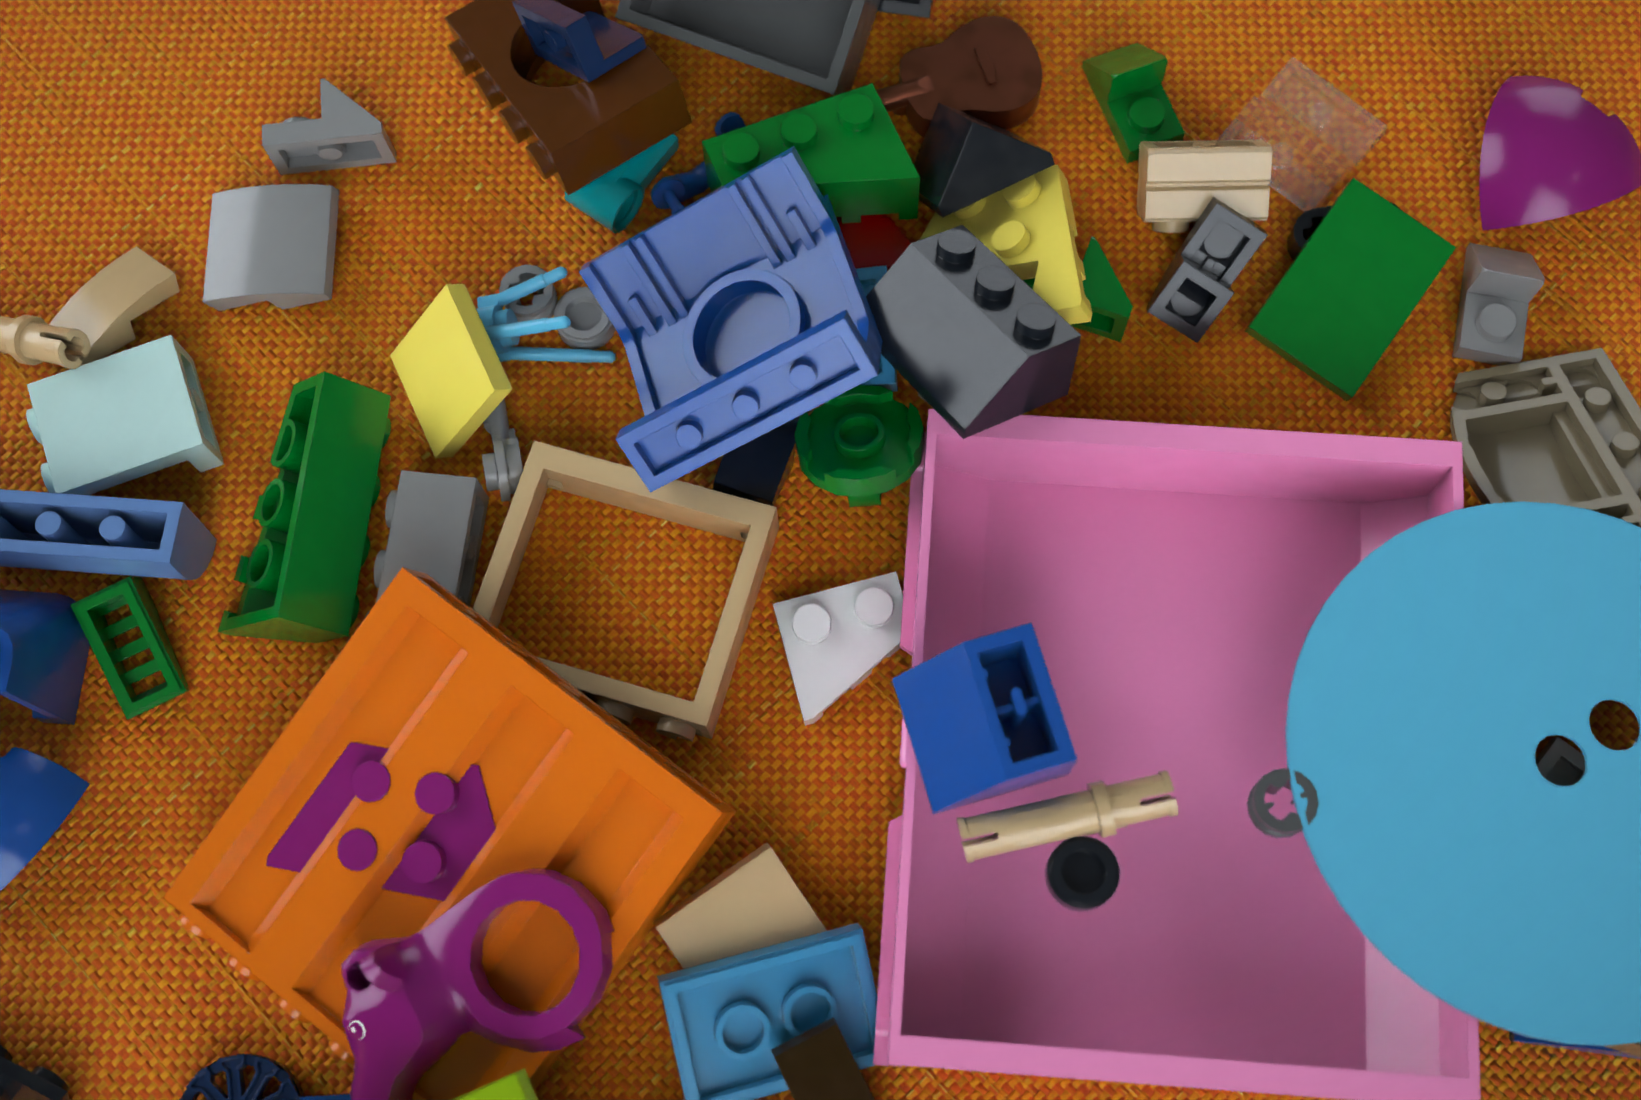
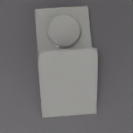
[262,78,397,175]
[1452,243,1545,366]

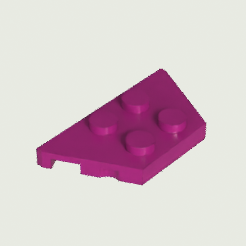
[266,742,495,901]

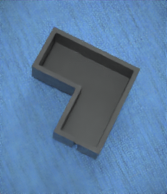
[615,0,881,95]

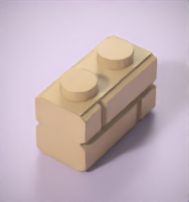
[1137,140,1273,233]

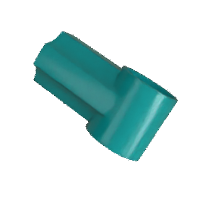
[564,134,679,233]

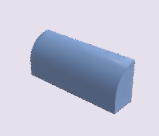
[0,489,217,580]

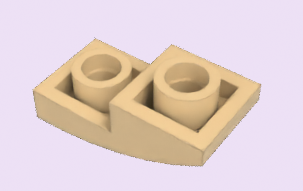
[49,246,180,365]

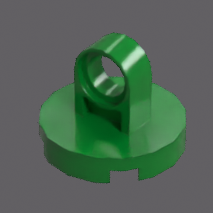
[794,385,925,507]

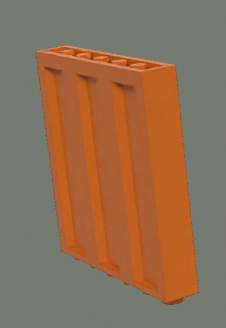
[163,567,736,1100]

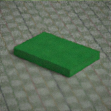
[1245,178,1456,401]

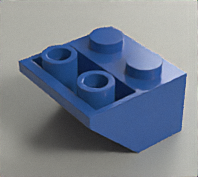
[892,622,1078,815]

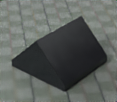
[914,103,1055,218]

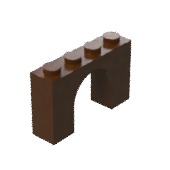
[444,0,692,195]

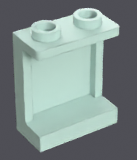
[26,335,224,495]

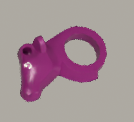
[341,868,615,1100]

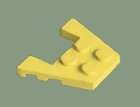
[920,165,1092,325]

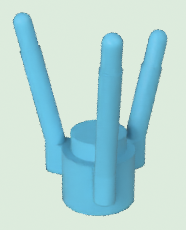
[476,266,616,363]

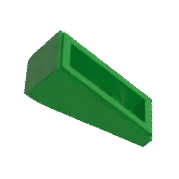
[70,576,190,720]

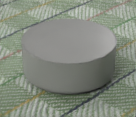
[554,287,616,350]

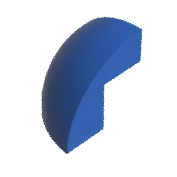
[0,747,89,891]

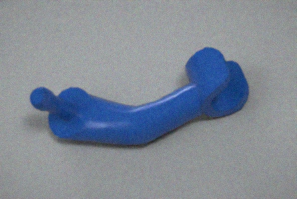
[650,112,746,214]

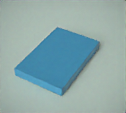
[657,923,877,1100]

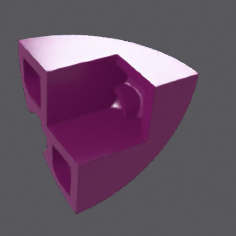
[1479,75,1641,230]

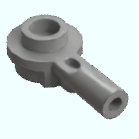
[482,398,523,502]

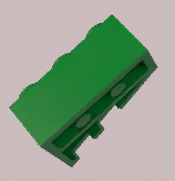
[702,83,920,223]

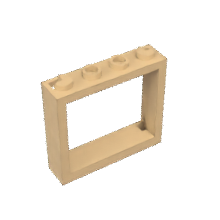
[473,440,779,742]

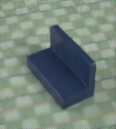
[512,0,647,83]

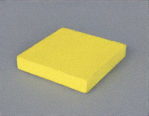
[390,284,512,458]

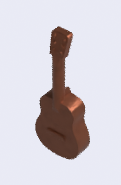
[761,16,1042,137]

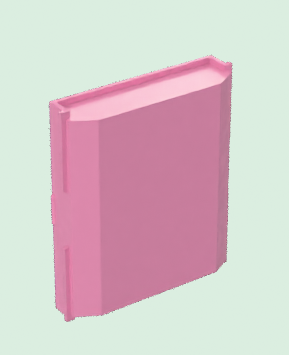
[873,409,1481,1100]

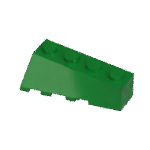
[218,371,391,643]

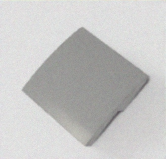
[203,184,339,311]

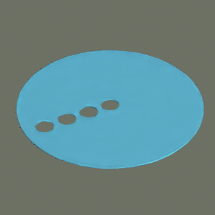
[1285,501,1641,1046]

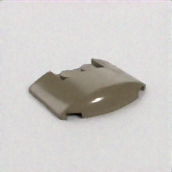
[1450,348,1641,527]

